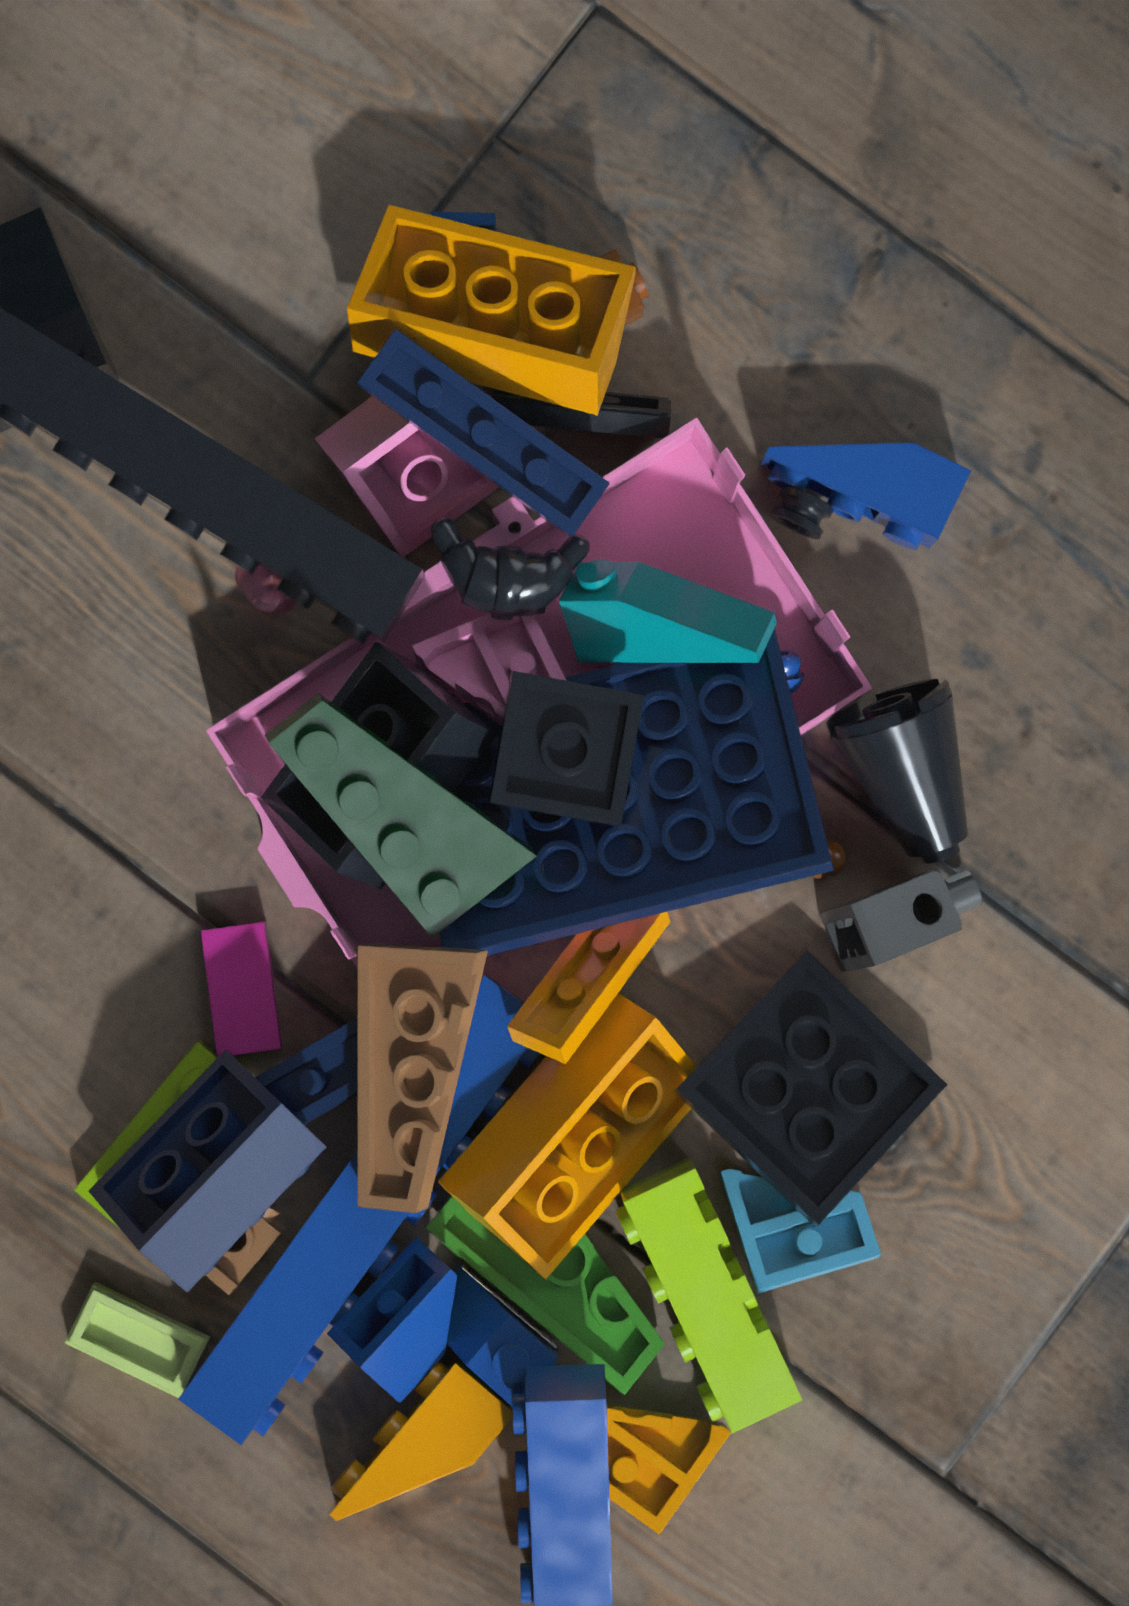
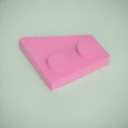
[412,613,567,727]

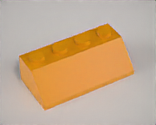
[347,205,636,416]
[438,993,697,1280]

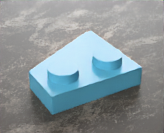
[720,1169,881,1294]

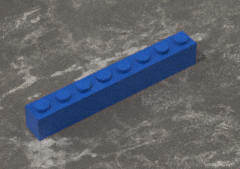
[178,974,539,1445]

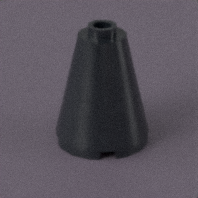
[826,679,968,864]

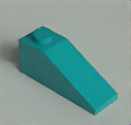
[559,559,777,663]

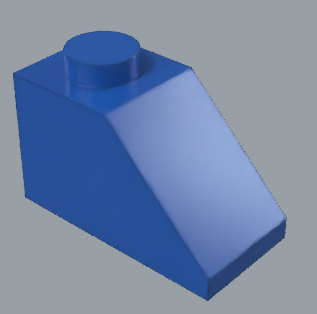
[327,1237,457,1403]
[447,1263,558,1407]

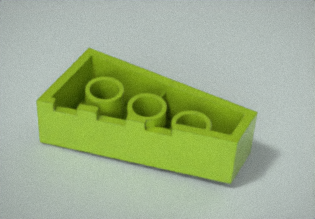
[615,1157,803,1434]

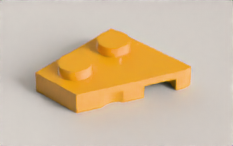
[607,1404,731,1535]

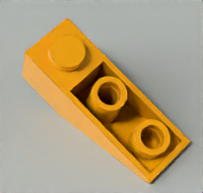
[329,1355,513,1521]

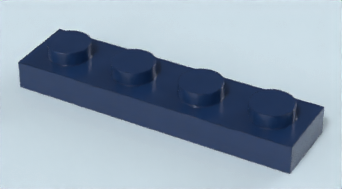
[357,329,610,538]

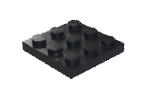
[674,951,948,1226]

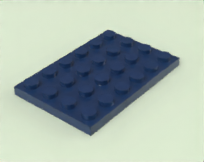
[439,628,834,956]

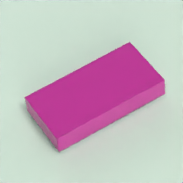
[201,922,283,1057]

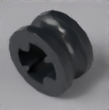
[769,485,834,540]

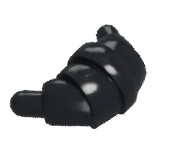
[431,517,590,620]

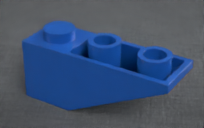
[760,442,972,550]

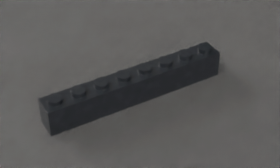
[0,308,425,644]

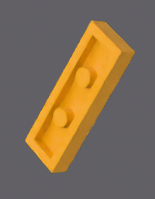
[507,911,671,1064]

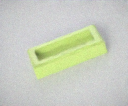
[65,1282,211,1398]

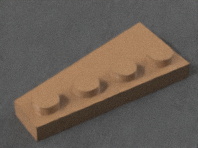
[358,943,488,1213]

